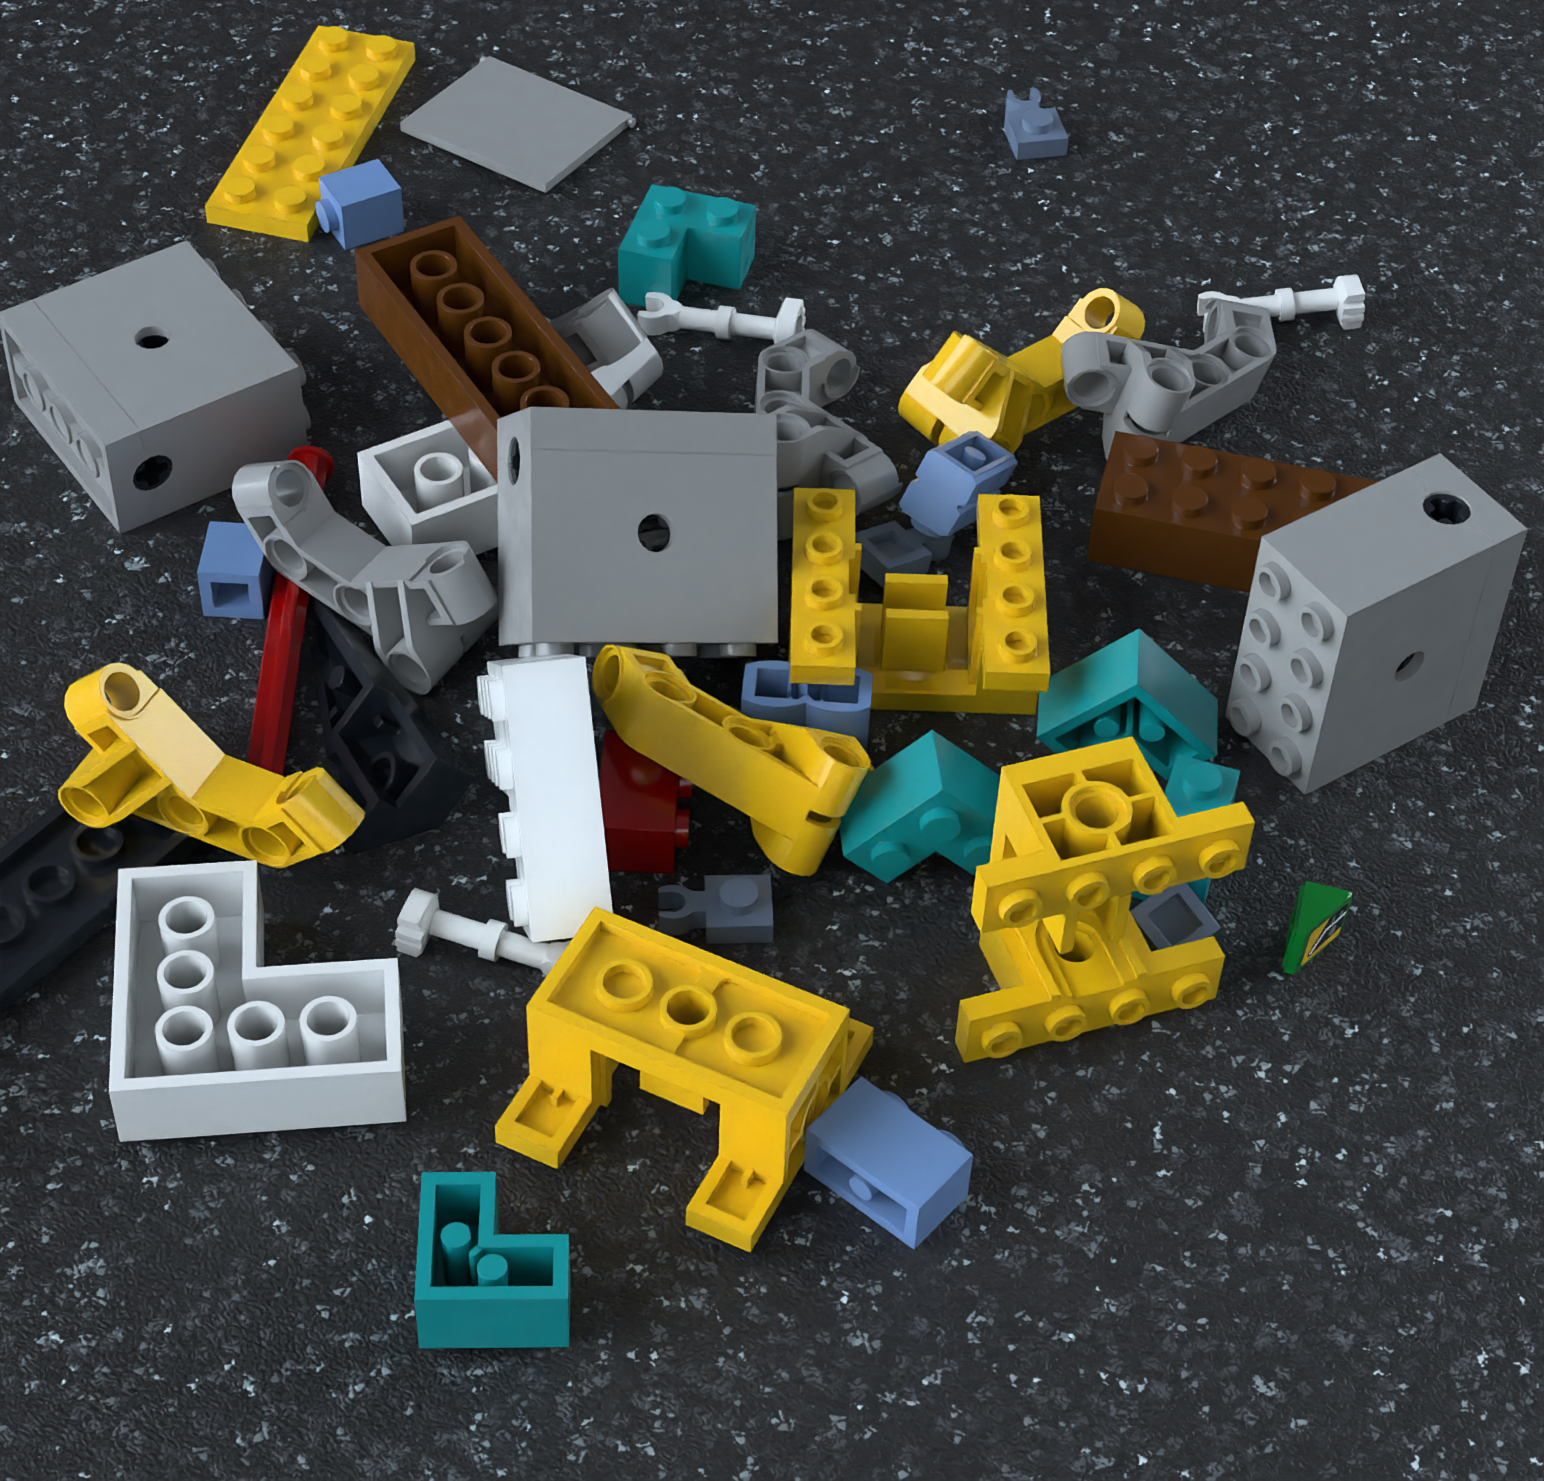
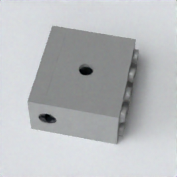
[0,240,311,534]
[497,407,778,658]
[1225,453,1528,795]

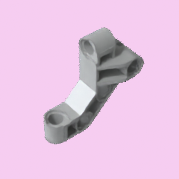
[545,288,663,410]
[1061,298,1276,460]
[754,329,903,541]
[232,460,499,695]

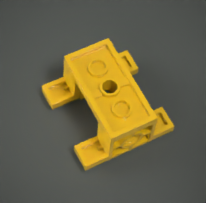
[788,488,1050,715]
[955,736,1255,1063]
[495,906,874,1253]

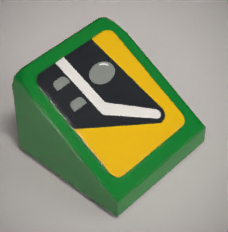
[1281,881,1352,975]

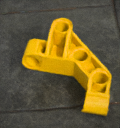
[898,288,1145,454]
[592,645,875,876]
[58,662,365,868]

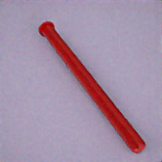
[246,445,334,776]

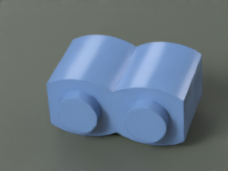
[741,660,873,753]

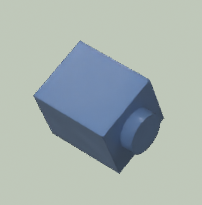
[315,159,404,250]
[197,521,276,619]

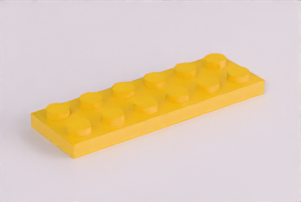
[205,25,415,242]

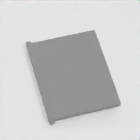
[400,56,636,193]

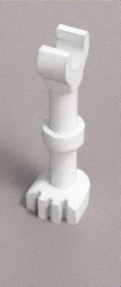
[1197,274,1365,332]
[637,292,806,344]
[395,888,571,976]

